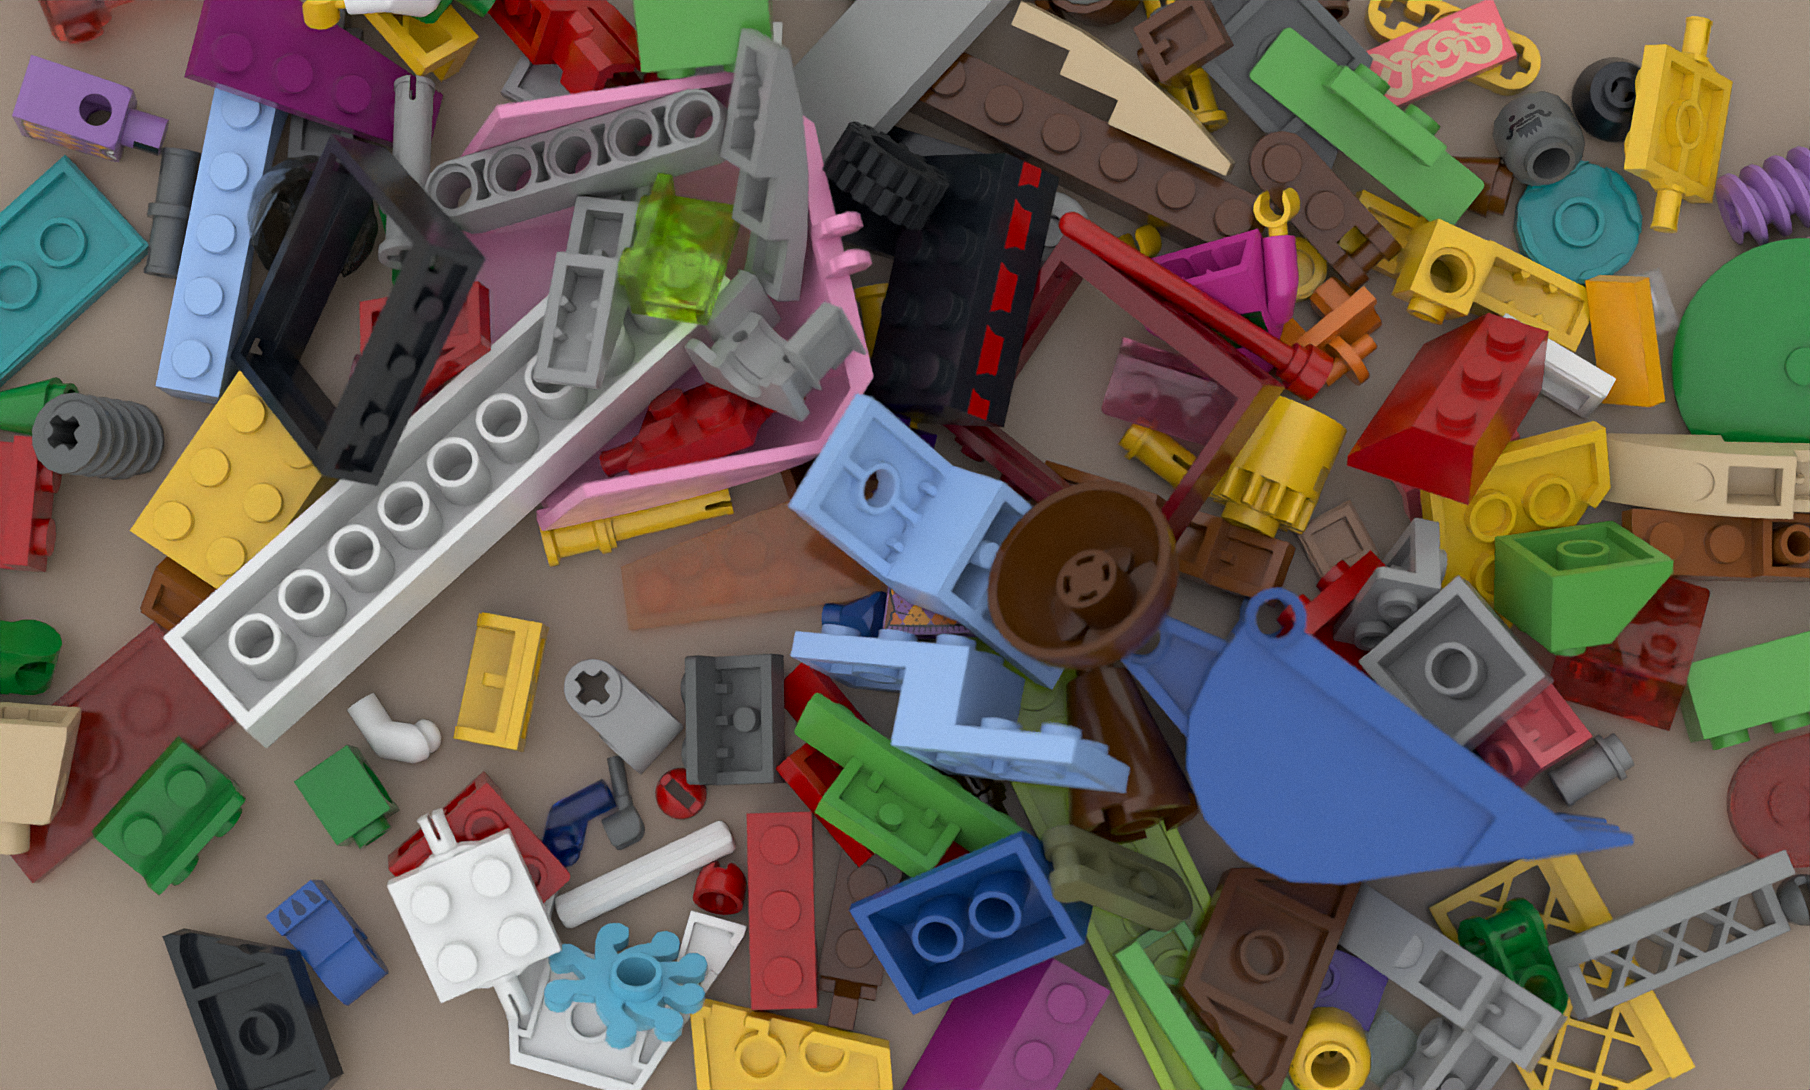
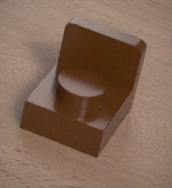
[1133,0,1234,90]

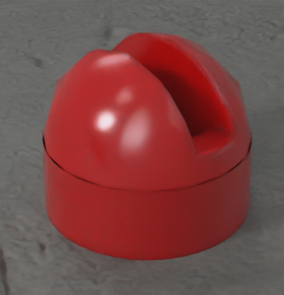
[655,768,708,819]
[692,861,747,915]

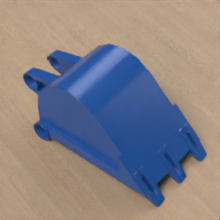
[1121,588,1634,884]

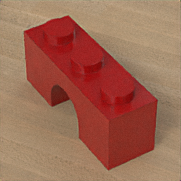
[746,811,819,1010]

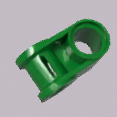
[1458,897,1569,1014]

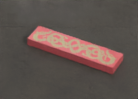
[1366,0,1517,108]

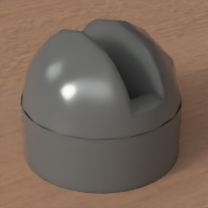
[1776,874,1810,926]

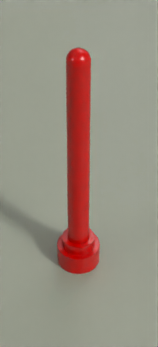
[1059,212,1334,401]

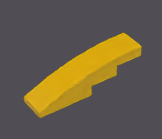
[1336,189,1590,353]

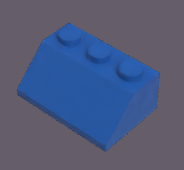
[849,830,1093,1015]

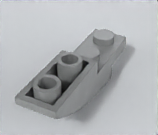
[1338,882,1567,1073]

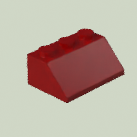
[1347,313,1549,505]

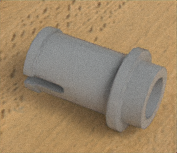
[1547,733,1634,808]

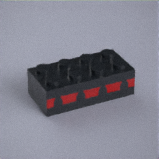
[863,153,1060,427]

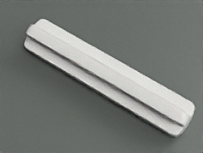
[554,821,736,928]

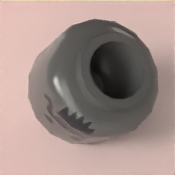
[1492,91,1585,186]

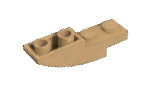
[1602,433,1810,519]

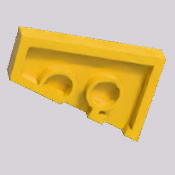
[690,998,893,1090]

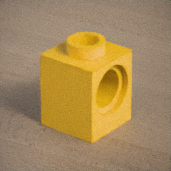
[1391,219,1496,325]

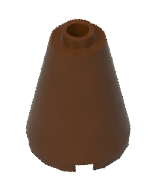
[1066,663,1200,845]

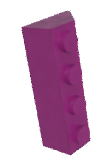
[902,958,1111,1090]

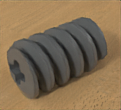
[32,393,164,480]

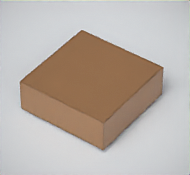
[1293,500,1380,581]

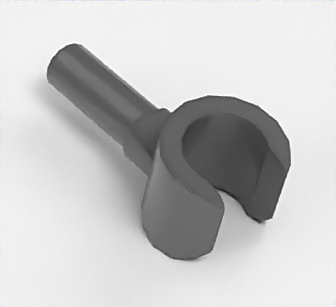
[601,756,645,850]

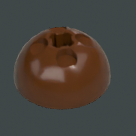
[988,481,1179,670]

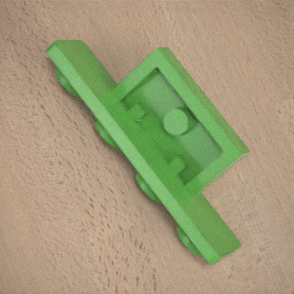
[1249,28,1484,225]
[794,693,1031,878]

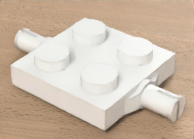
[387,808,562,1021]

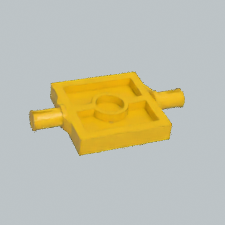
[1624,16,1733,233]

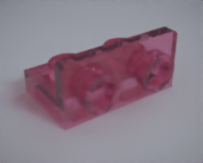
[1101,337,1238,446]

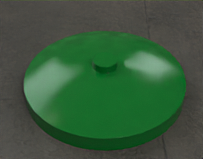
[1671,238,1810,443]

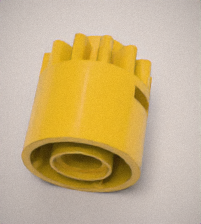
[1209,396,1347,538]

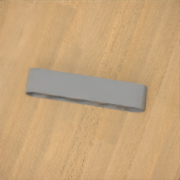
[425,89,728,234]

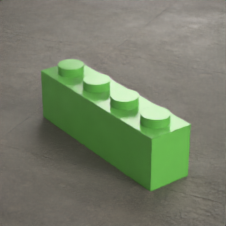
[1669,631,1810,750]

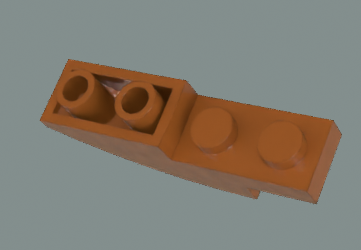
[1622,509,1810,582]

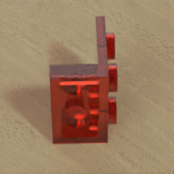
[1550,577,1710,731]

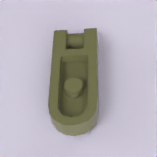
[1041,825,1193,932]

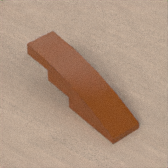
[1030,460,1296,608]

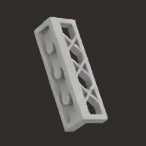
[1547,850,1796,1020]

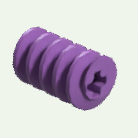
[1715,146,1810,246]

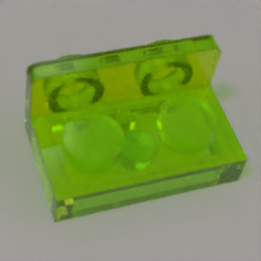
[618,173,741,326]

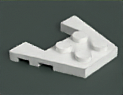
[508,890,748,1090]

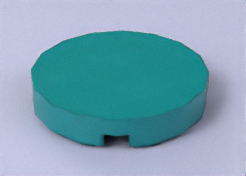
[1513,160,1643,287]

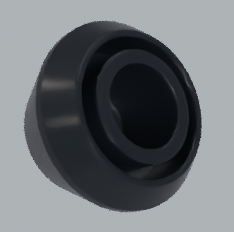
[1571,57,1641,143]

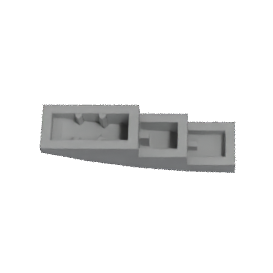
[720,28,809,302]
[533,145,658,389]

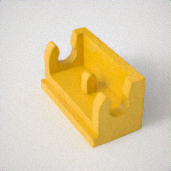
[453,612,549,752]

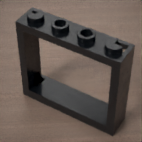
[230,134,485,486]

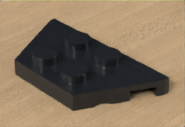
[162,928,344,1090]

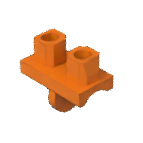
[1280,277,1382,387]

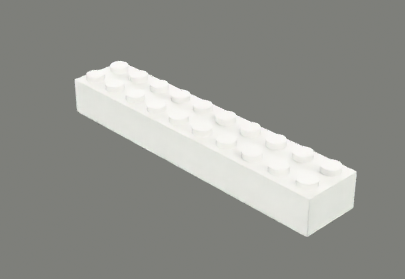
[163,204,730,749]

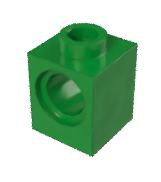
[294,745,400,849]

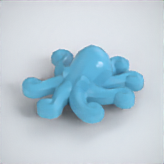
[544,923,708,1050]

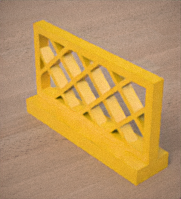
[1429,853,1695,1090]

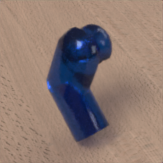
[542,779,617,868]

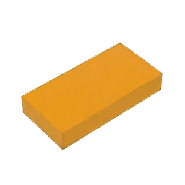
[1585,275,1665,407]

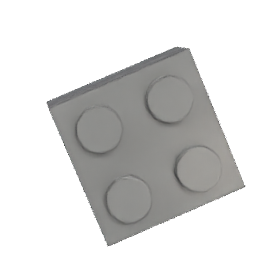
[1358,576,1554,752]

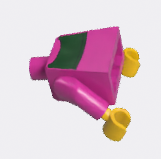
[1119,187,1300,373]

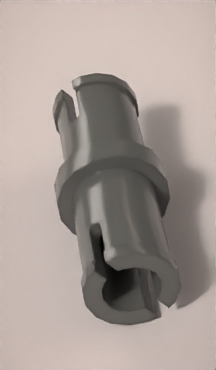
[143,147,202,279]

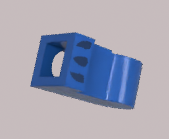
[265,880,389,1006]

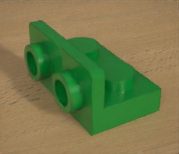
[92,735,246,895]

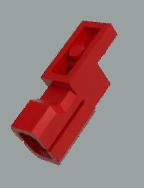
[488,0,669,94]

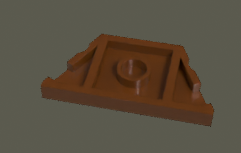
[1175,868,1362,1090]

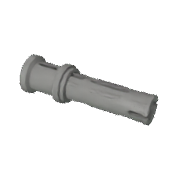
[378,75,437,270]

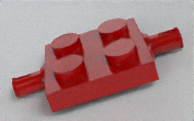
[599,382,806,477]

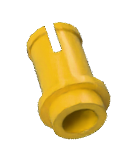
[1118,414,1198,490]

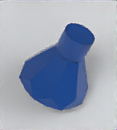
[821,591,887,638]

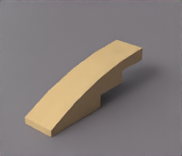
[1011,1,1236,176]

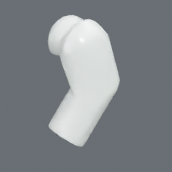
[347,693,441,764]

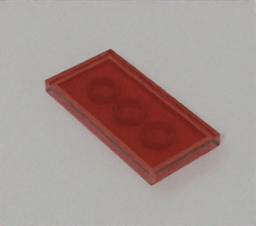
[10,622,237,883]

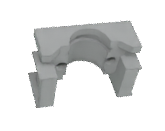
[684,269,867,422]

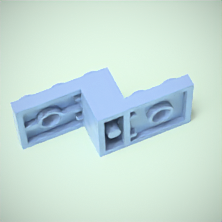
[788,393,1064,689]
[791,624,1130,793]

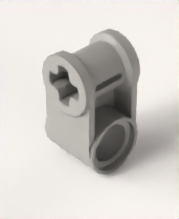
[564,659,685,774]

